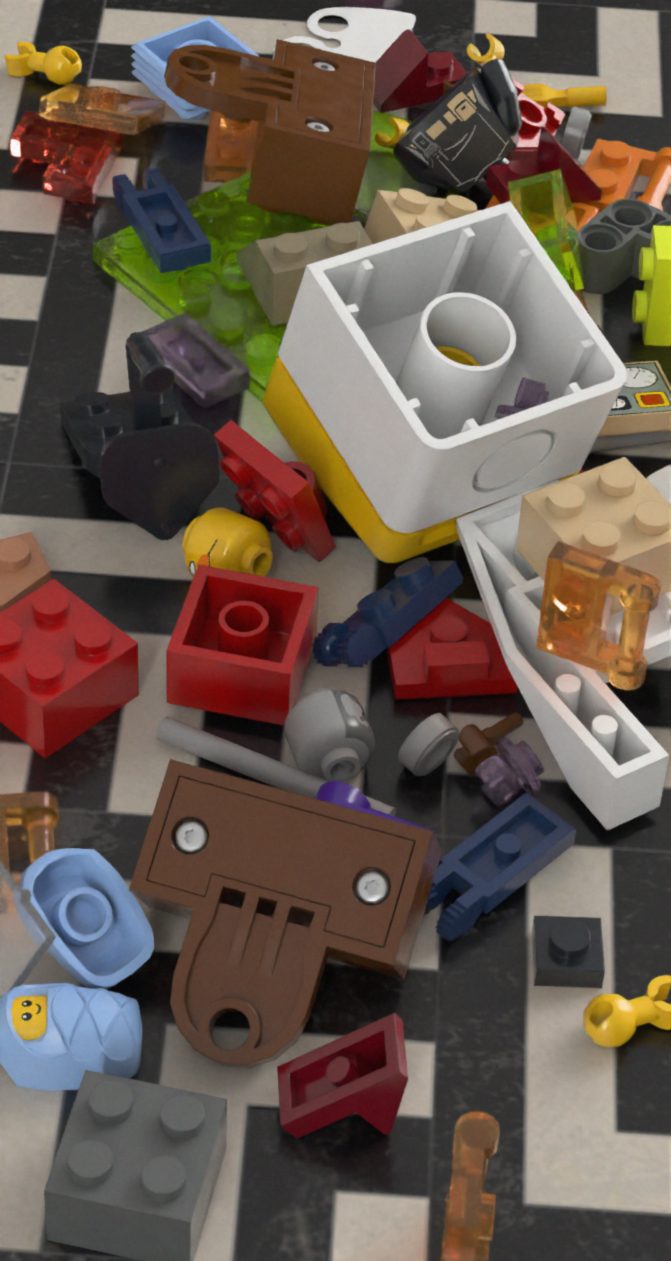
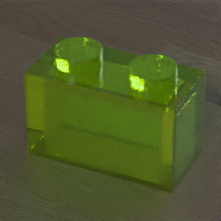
[508,169,584,291]

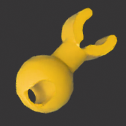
[4,42,82,85]
[583,975,671,1047]

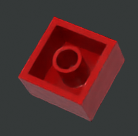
[166,565,319,726]
[0,579,139,759]

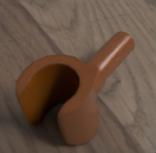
[454,712,523,776]

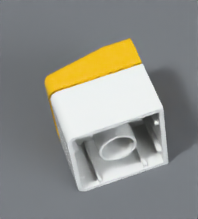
[263,201,627,563]

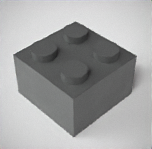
[44,1070,227,1261]

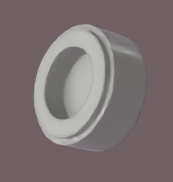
[561,106,592,160]
[398,713,459,776]

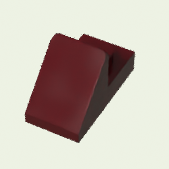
[373,29,467,113]
[486,126,602,209]
[277,1013,408,1138]

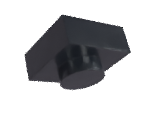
[532,915,605,988]

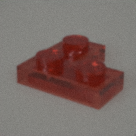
[10,110,124,203]

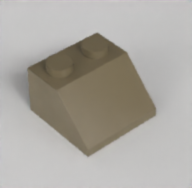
[237,221,373,326]

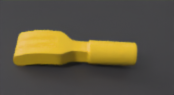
[521,84,607,108]

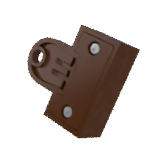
[164,39,376,226]
[129,759,442,1068]

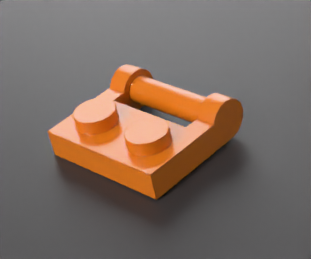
[579,139,671,213]

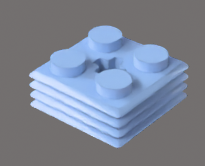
[131,16,258,121]

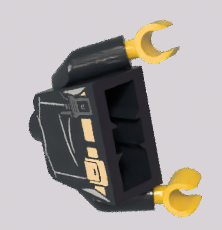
[375,33,522,193]

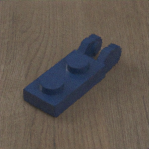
[112,167,211,274]
[312,557,463,667]
[423,793,576,942]

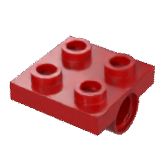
[214,420,336,562]

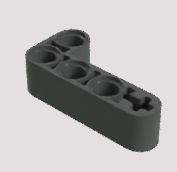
[572,198,671,294]

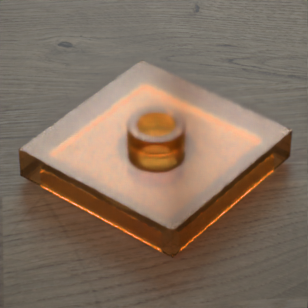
[39,84,166,135]

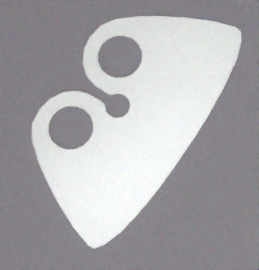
[273,7,416,62]

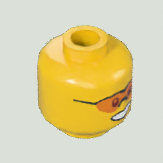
[182,507,273,577]

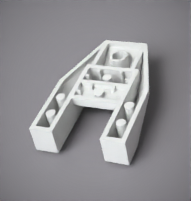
[456,479,671,830]

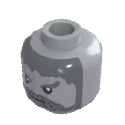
[285,688,375,782]

